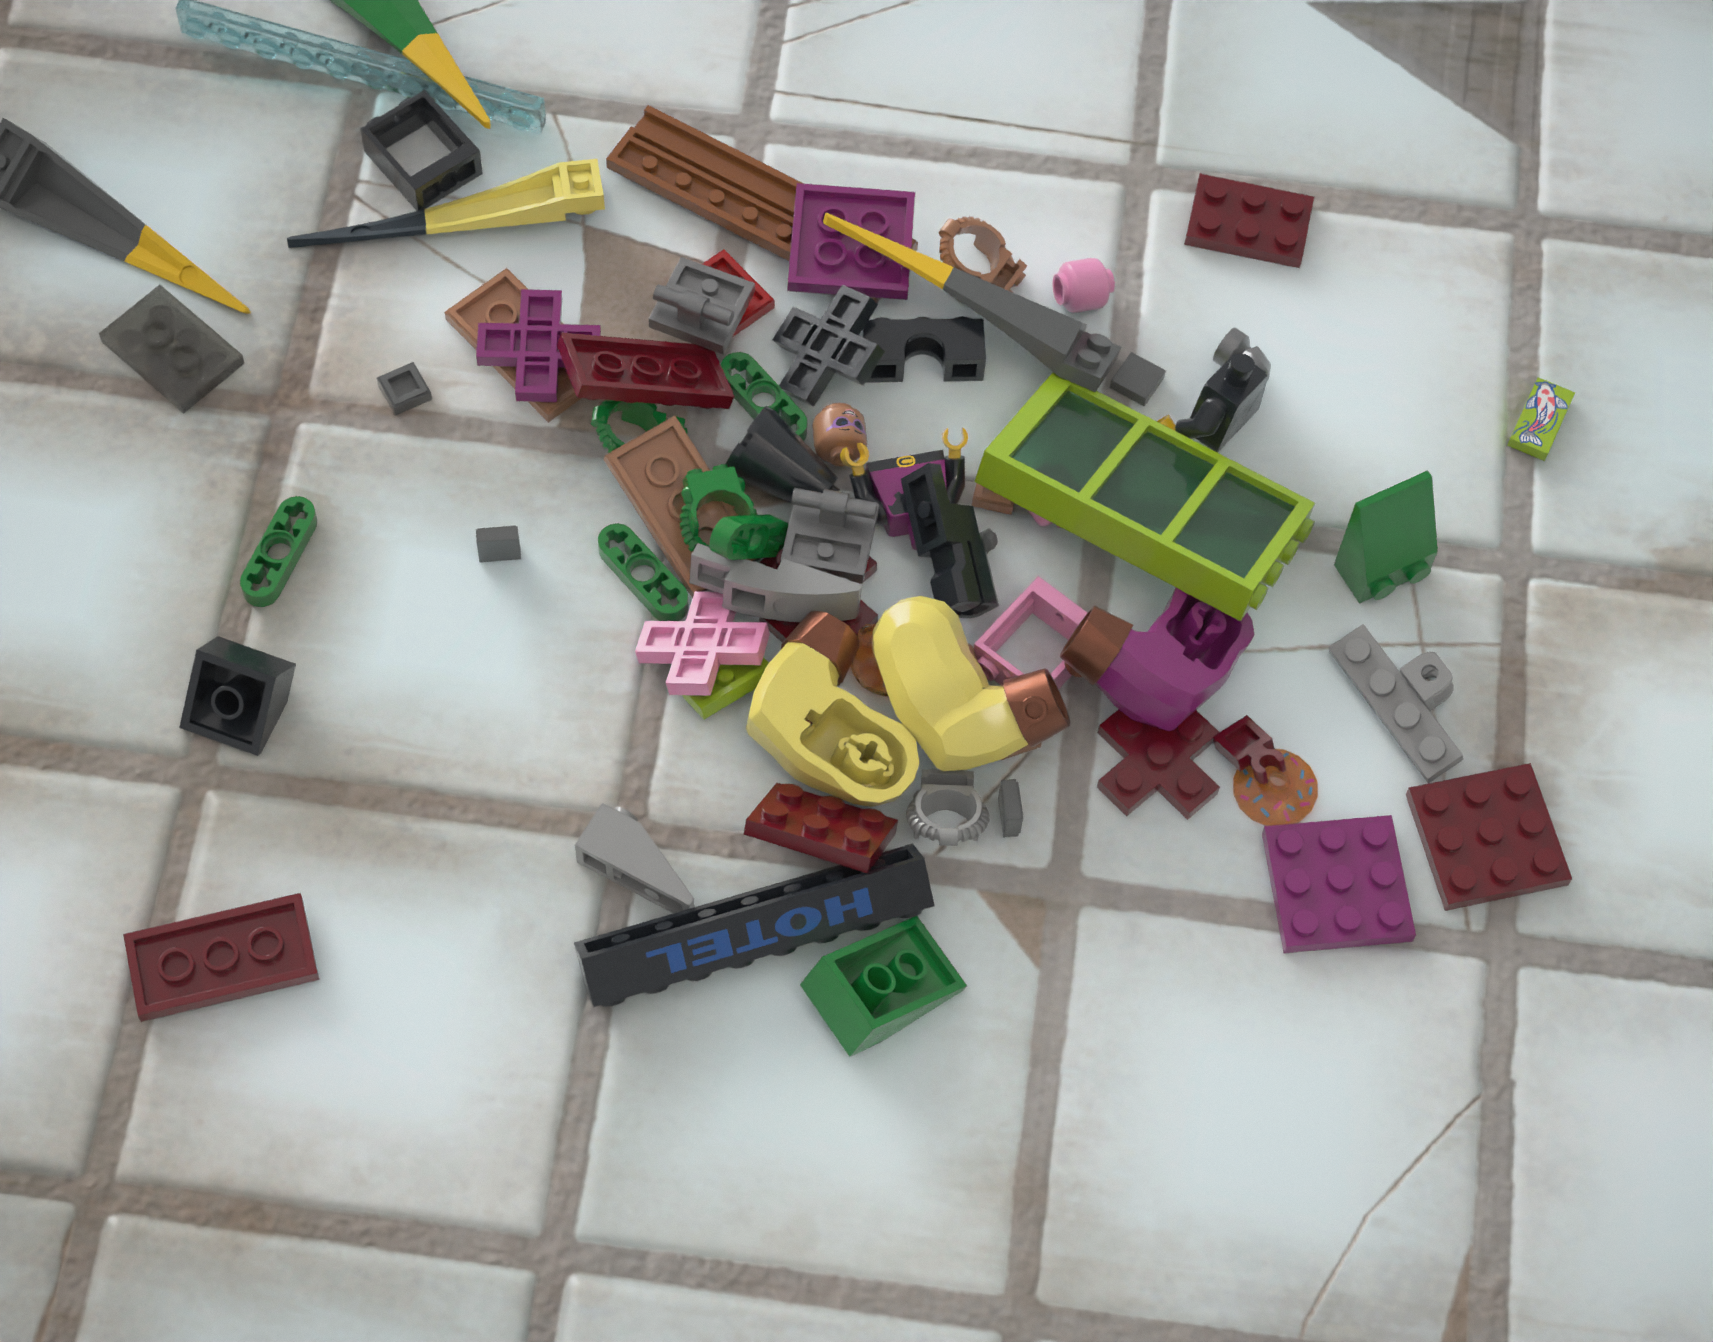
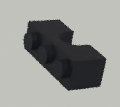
[862,316,986,383]

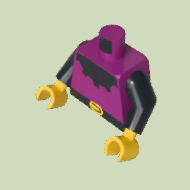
[840,428,968,550]

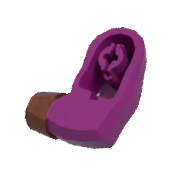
[1060,587,1255,731]

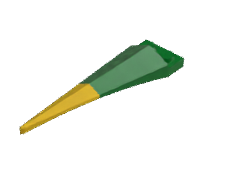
[330,0,491,129]

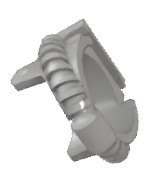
[906,769,990,846]

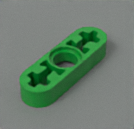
[721,352,808,441]
[240,496,317,607]
[709,514,789,560]
[598,523,688,621]

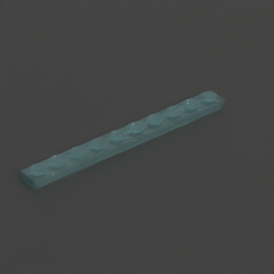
[175,0,546,134]

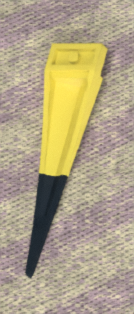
[287,159,605,248]

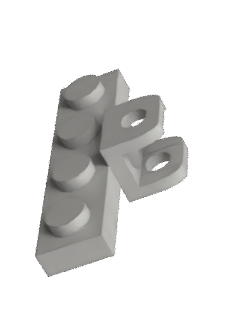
[1328,624,1464,784]

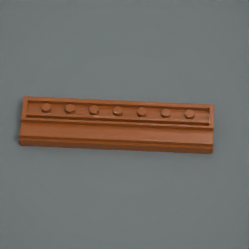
[606,105,918,303]

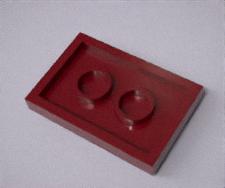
[1184,173,1314,268]
[744,783,898,873]

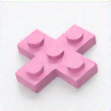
[635,592,770,696]

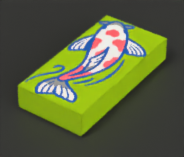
[1507,377,1575,461]

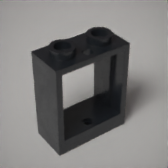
[360,90,483,211]

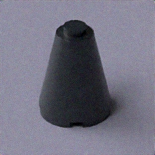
[725,406,840,503]

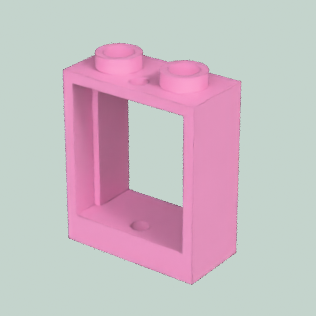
[974,576,1087,689]

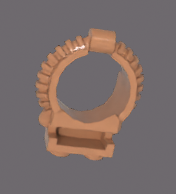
[939,216,1027,292]

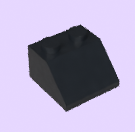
[179,636,296,756]

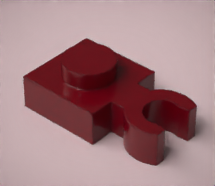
[1213,715,1286,785]

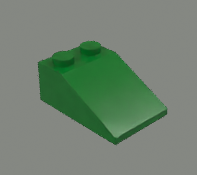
[1334,470,1438,604]
[800,916,967,1057]

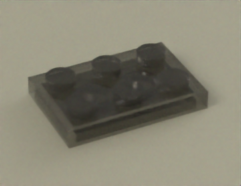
[99,284,245,413]

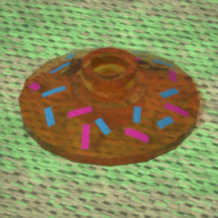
[1233,749,1318,826]

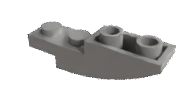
[689,543,862,622]

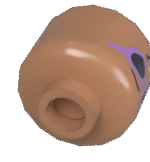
[812,403,867,466]

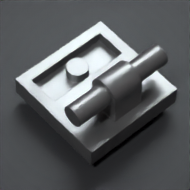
[649,257,755,354]
[780,488,879,584]

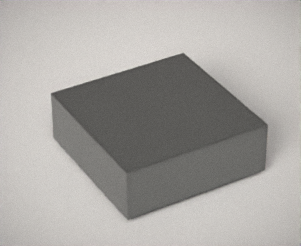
[1110,352,1166,406]
[377,362,432,416]
[476,525,521,563]
[998,779,1023,838]

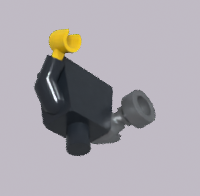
[1157,327,1271,453]

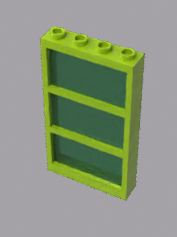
[974,372,1315,621]

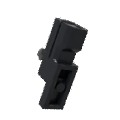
[901,463,999,618]

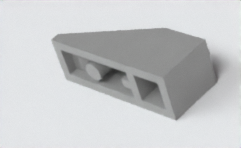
[575,803,694,913]

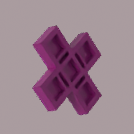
[476,289,601,402]

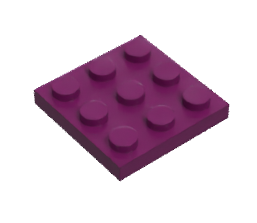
[787,183,915,300]
[1262,815,1416,953]

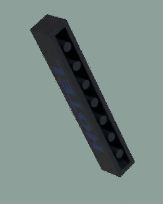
[574,843,935,1007]

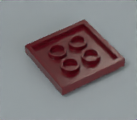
[1406,763,1573,911]

